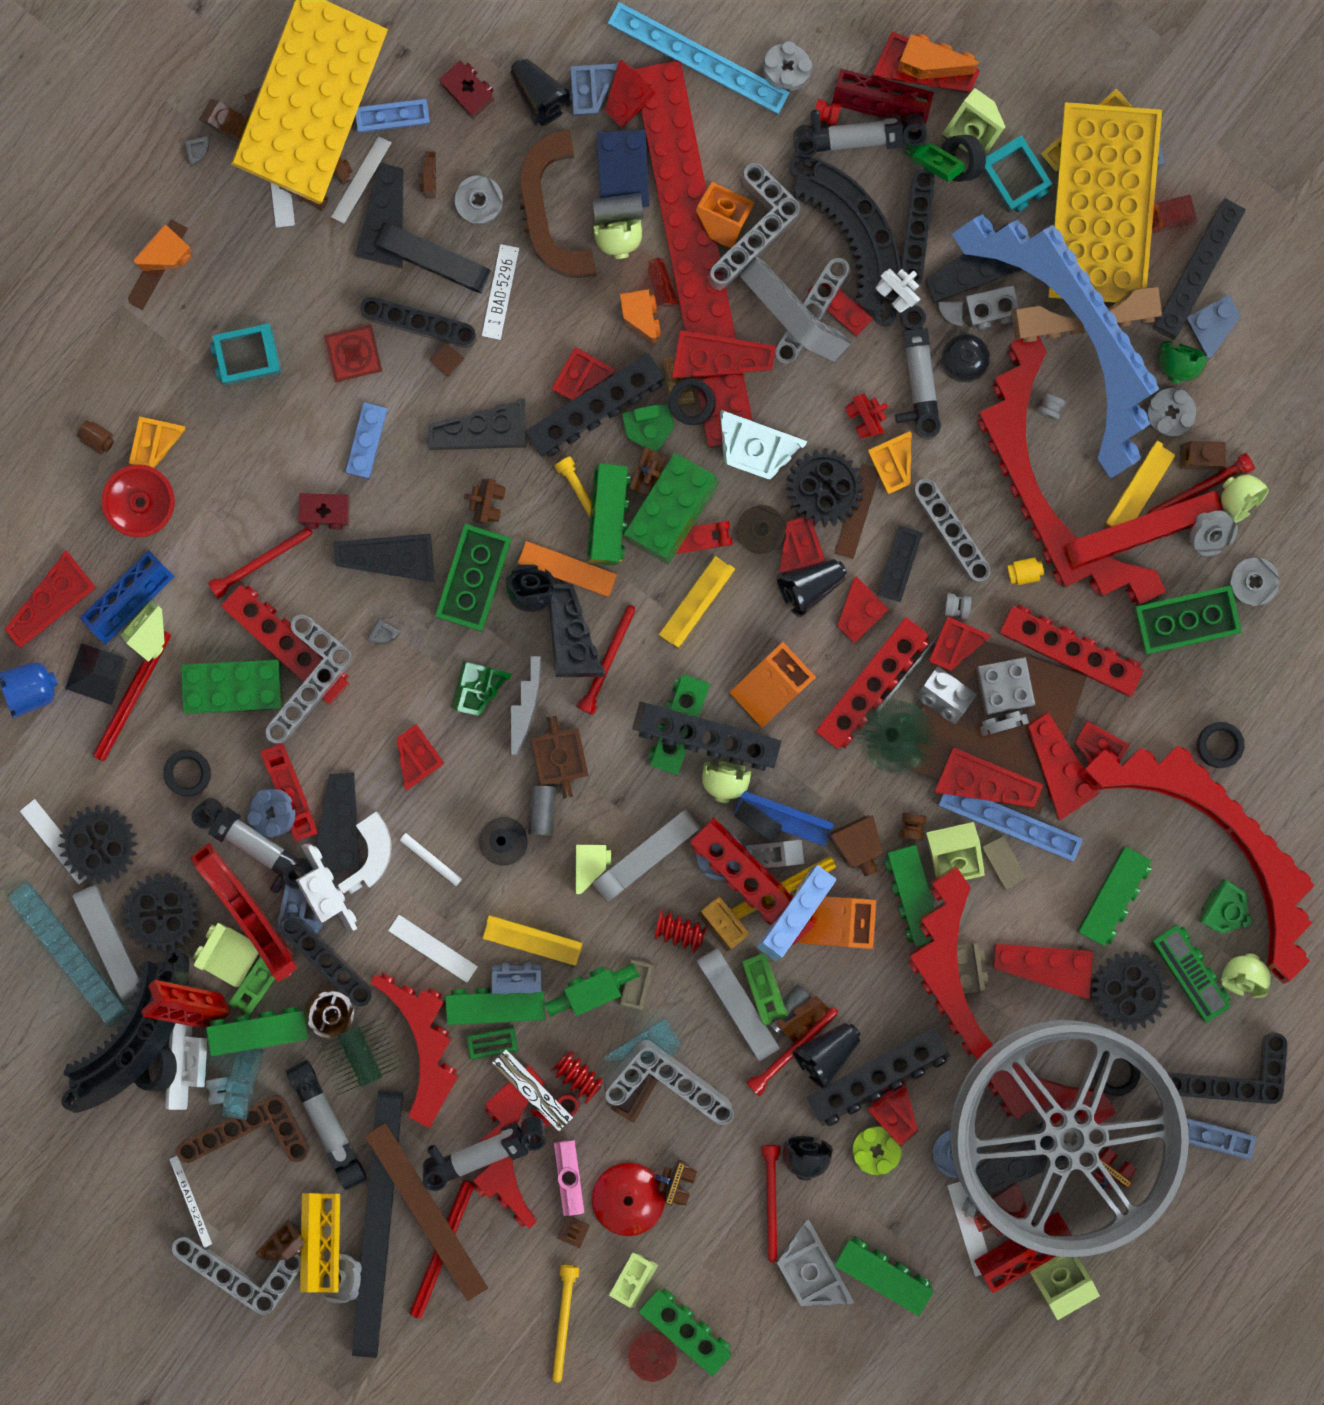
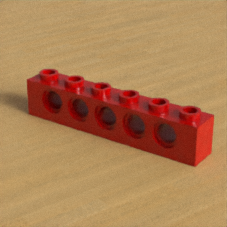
[221,585,350,705]
[998,604,1144,697]
[815,617,929,750]
[690,817,817,945]

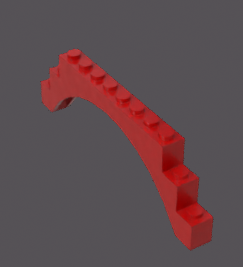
[976,336,1166,606]
[1079,745,1315,984]
[908,866,1116,1124]

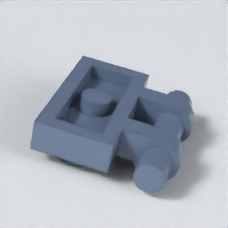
[276,885,323,934]
[492,961,542,994]

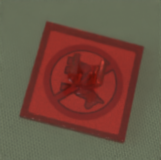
[324,324,383,383]

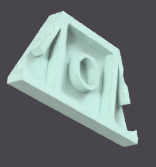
[720,410,807,480]

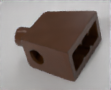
[1180,441,1226,470]
[826,815,883,877]

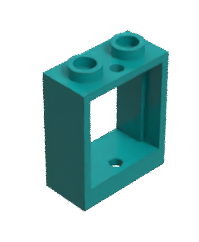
[983,135,1052,213]
[210,323,282,386]

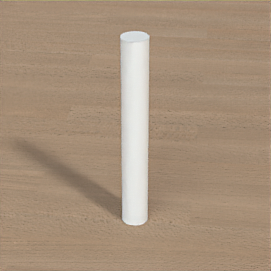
[400,833,462,886]

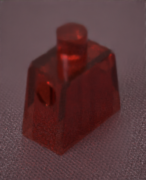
[1152,195,1198,234]
[973,1183,1034,1237]

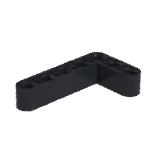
[1168,1032,1287,1104]

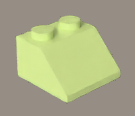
[926,822,985,880]
[1030,1256,1100,1320]

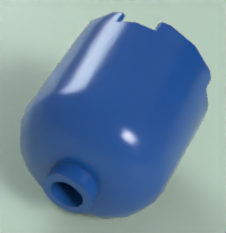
[0,662,58,719]

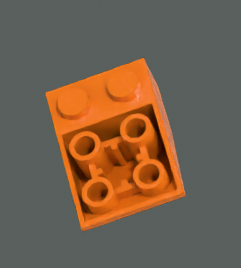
[898,33,979,79]
[729,642,816,728]
[799,896,876,949]

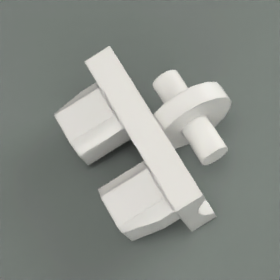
[876,269,921,313]

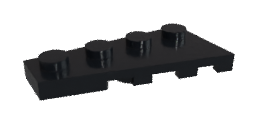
[428,398,526,450]
[549,584,605,677]
[316,773,360,871]

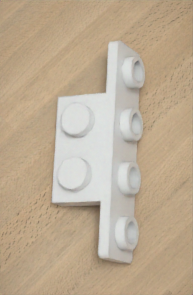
[296,844,357,931]
[165,1015,207,1110]

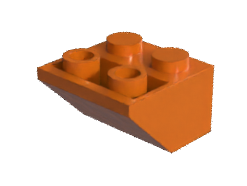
[620,289,661,344]

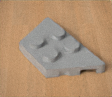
[777,1219,854,1306]

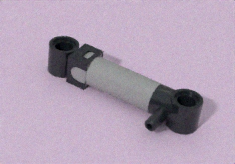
[793,110,927,157]
[895,305,941,440]
[192,798,313,893]
[286,1059,367,1191]
[423,1116,546,1191]

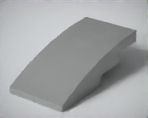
[511,656,542,756]

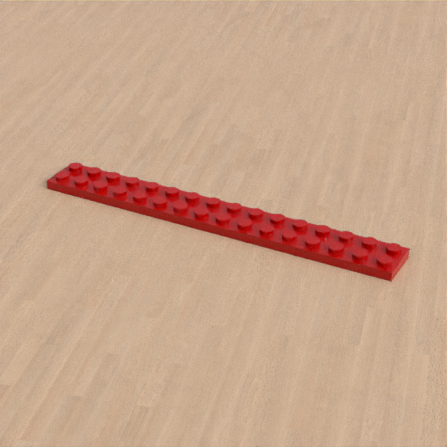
[633,61,753,448]

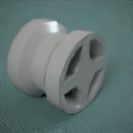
[1036,393,1066,420]

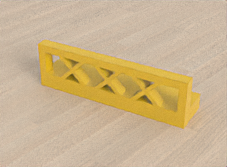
[1104,440,1176,528]
[659,556,735,649]
[483,915,583,966]
[300,1193,340,1293]

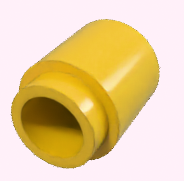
[1007,557,1044,586]

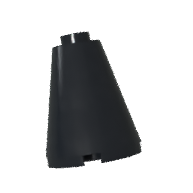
[510,59,573,126]
[777,559,847,617]
[479,817,528,866]
[792,1023,861,1088]

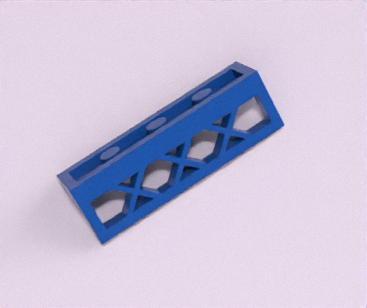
[80,550,175,644]
[733,791,834,847]

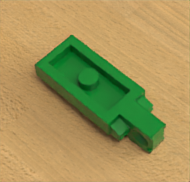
[905,142,965,182]

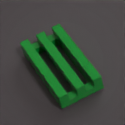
[466,1027,519,1060]

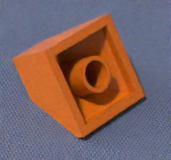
[696,182,755,248]
[133,224,193,271]

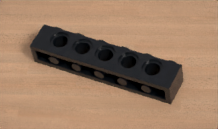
[1153,198,1246,341]
[526,353,665,458]
[632,701,782,771]
[806,1027,950,1127]

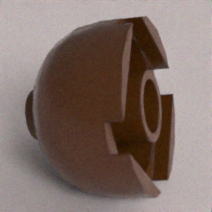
[304,989,355,1039]

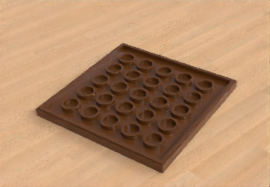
[901,642,1087,814]

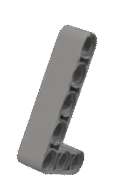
[708,163,800,290]
[739,257,851,362]
[266,615,352,744]
[592,809,701,903]
[697,947,780,1062]
[604,1040,734,1125]
[172,1236,301,1315]

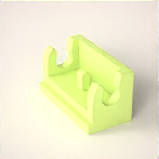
[609,1252,658,1308]

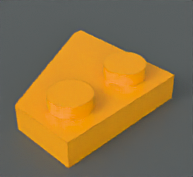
[129,416,186,468]
[868,431,912,495]

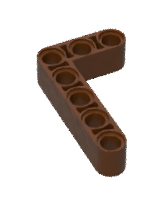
[176,1095,310,1163]

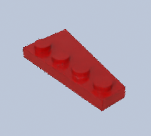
[872,31,980,94]
[672,330,776,379]
[5,550,97,648]
[1026,712,1099,821]
[934,747,1043,808]
[993,944,1093,1000]

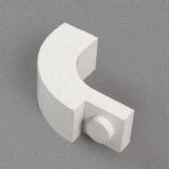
[338,812,392,894]

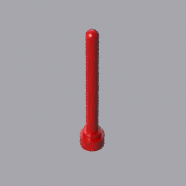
[1147,453,1255,514]
[208,528,312,599]
[576,605,636,715]
[746,1007,838,1097]
[761,1145,781,1263]

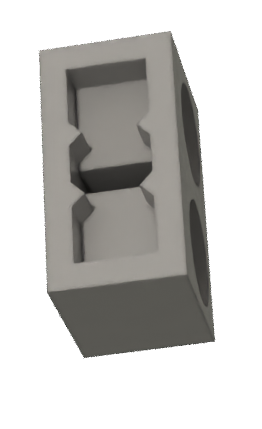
[965,286,1019,330]

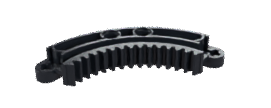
[790,156,901,327]
[61,949,189,1113]

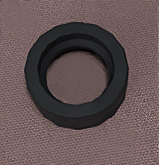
[941,135,986,182]
[668,378,716,426]
[1197,722,1245,768]
[164,750,211,796]
[734,800,782,842]
[134,1046,177,1092]
[1094,1051,1140,1096]

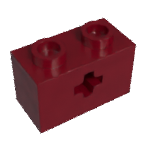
[439,60,494,119]
[298,493,350,530]

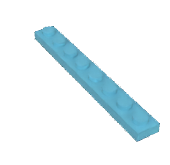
[608,2,790,115]

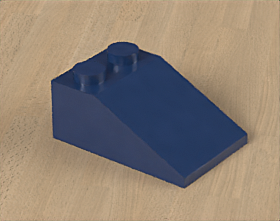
[597,130,649,207]

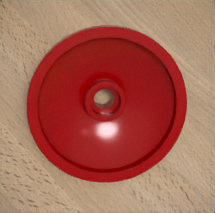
[102,464,175,538]
[592,1163,665,1236]

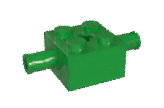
[544,963,640,1017]

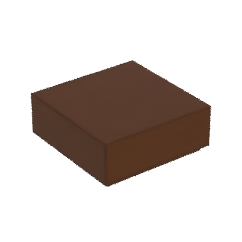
[430,342,464,377]

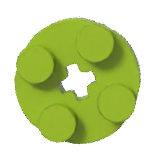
[852,1126,901,1175]

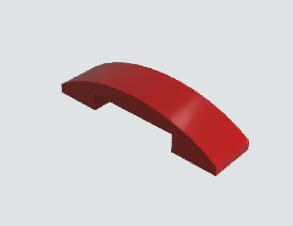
[260,743,318,842]

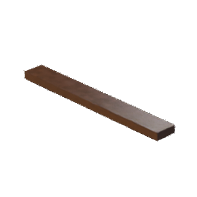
[365,1122,488,1301]

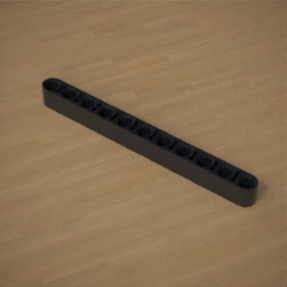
[352,1090,403,1358]

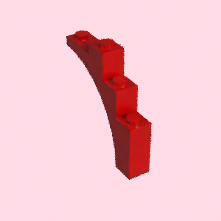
[190,843,298,982]
[371,972,459,1128]
[473,1065,545,1229]

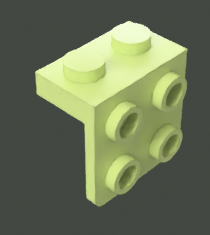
[193,922,259,987]

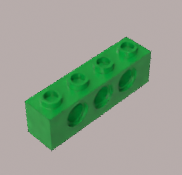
[647,674,710,776]
[639,1288,732,1377]

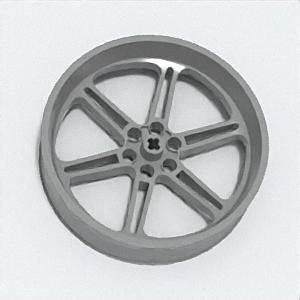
[950,1020,1189,1257]

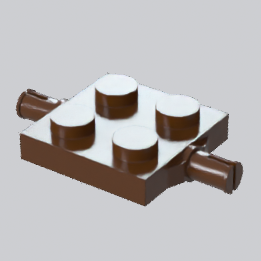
[531,716,589,799]

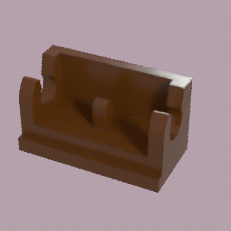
[611,1069,658,1123]

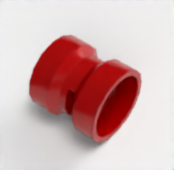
[815,99,841,126]

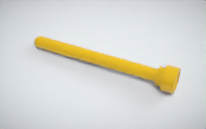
[554,456,622,561]
[552,1265,580,1383]

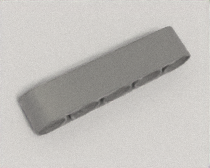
[775,258,850,363]
[914,479,990,583]
[73,884,142,1002]

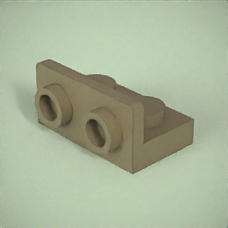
[957,942,989,994]

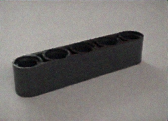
[901,169,935,289]
[373,222,491,293]
[360,297,476,348]
[280,913,372,1007]

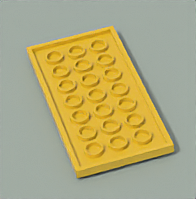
[231,0,388,204]
[1048,102,1162,303]

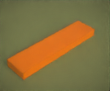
[518,541,617,598]

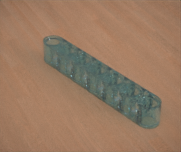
[7,880,128,1027]

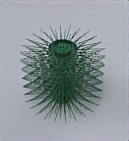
[857,699,939,776]
[316,1018,404,1095]

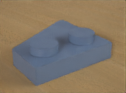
[570,64,617,116]
[1186,295,1241,359]

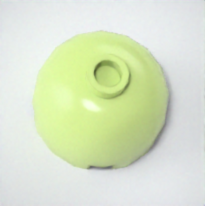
[593,219,642,259]
[1221,474,1269,523]
[702,761,751,803]
[1221,953,1271,998]

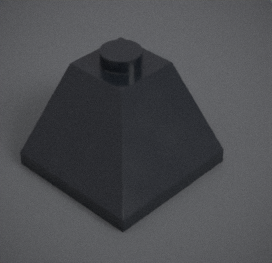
[65,643,127,705]

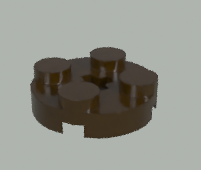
[737,505,785,554]

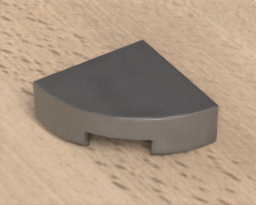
[184,136,209,166]
[938,302,963,327]
[367,619,400,644]

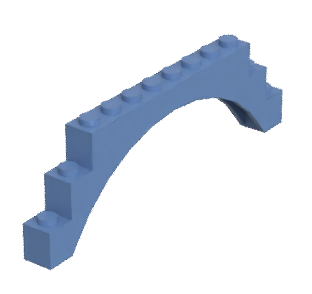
[952,214,1159,479]

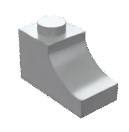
[746,840,804,868]

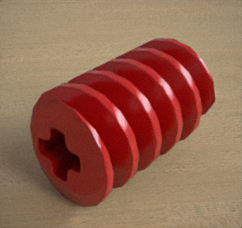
[654,910,707,953]
[550,1051,603,1104]

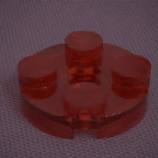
[628,1331,677,1382]

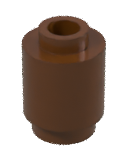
[76,420,114,454]

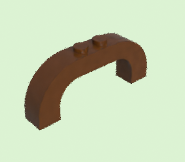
[518,130,596,278]

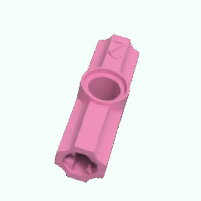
[554,1140,585,1216]

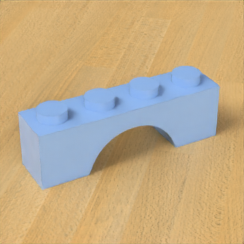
[756,865,837,961]

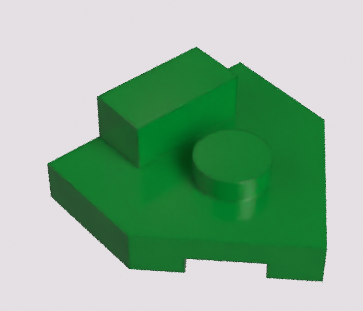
[622,403,674,453]
[1199,879,1253,934]

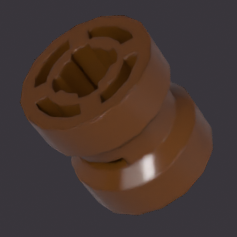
[899,813,927,840]

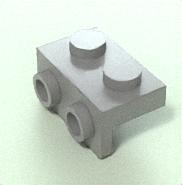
[916,666,977,724]

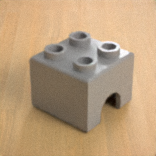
[975,657,1035,716]

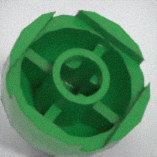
[1158,341,1208,384]

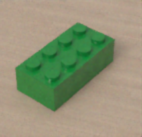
[624,453,719,565]
[435,524,512,633]
[1133,585,1242,656]
[181,660,283,715]
[833,1236,934,1316]

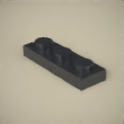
[877,526,923,603]

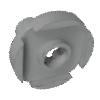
[763,41,812,91]
[455,175,503,225]
[1147,388,1196,437]
[1189,511,1238,556]
[1229,558,1279,607]
[980,710,1029,737]
[323,1254,362,1303]

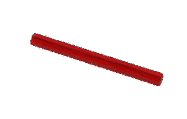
[93,631,171,761]
[409,1180,475,1319]

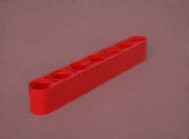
[1065,491,1224,568]

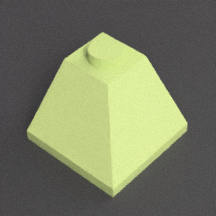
[942,88,1005,155]
[120,599,164,662]
[576,845,611,894]

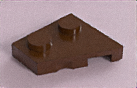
[419,152,436,198]
[775,996,829,1042]
[256,1219,305,1260]

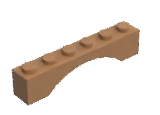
[1011,286,1162,342]

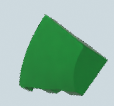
[451,661,512,716]

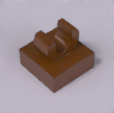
[558,1216,590,1248]

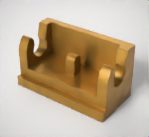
[697,896,750,952]

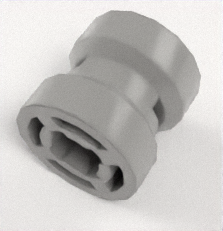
[944,593,972,620]
[205,1076,233,1105]

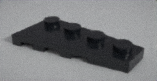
[355,163,404,269]
[925,223,1023,303]
[334,534,435,582]
[976,1121,1067,1194]

